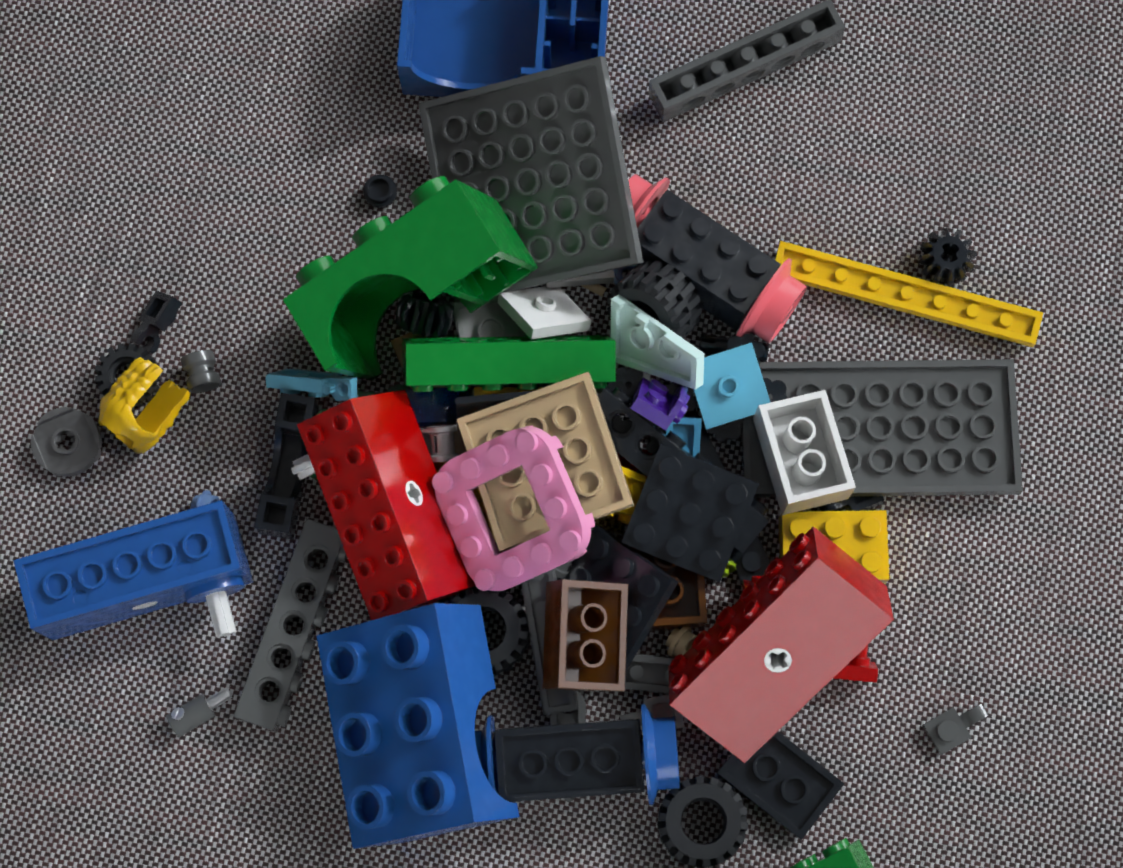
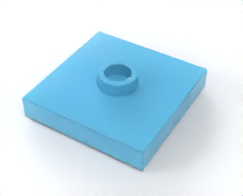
[694,342,771,430]

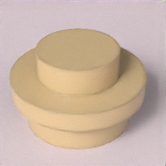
[666,627,696,658]

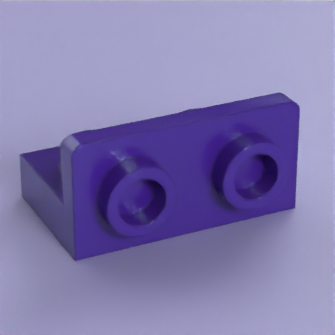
[630,377,690,430]

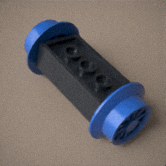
[475,704,680,805]

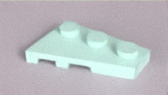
[610,294,704,390]

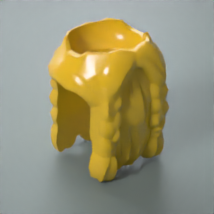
[98,357,190,454]

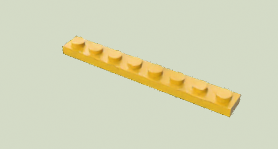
[775,241,1043,348]

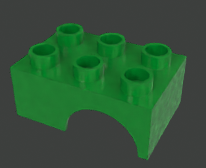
[283,176,538,381]

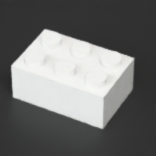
[753,390,856,515]

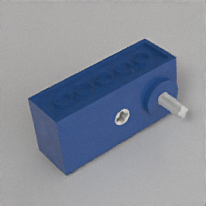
[13,500,253,641]

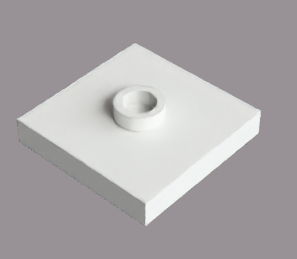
[497,286,592,340]

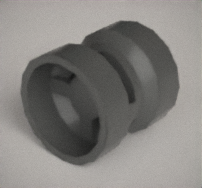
[180,350,222,394]

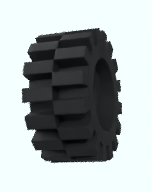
[95,343,161,409]

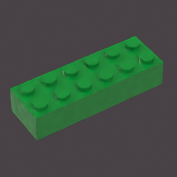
[402,335,616,392]

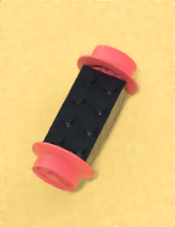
[628,174,807,344]

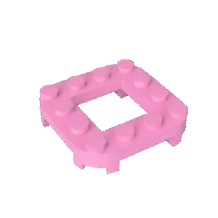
[432,425,595,591]

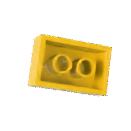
[778,510,889,584]

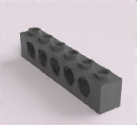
[648,0,845,122]
[233,518,347,733]

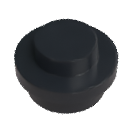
[363,175,397,208]

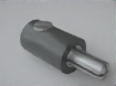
[166,687,232,738]

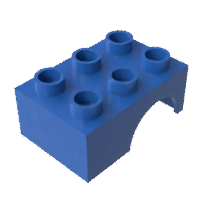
[397,0,609,97]
[317,603,520,849]

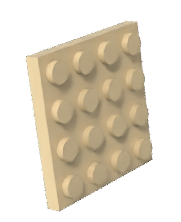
[457,372,634,552]

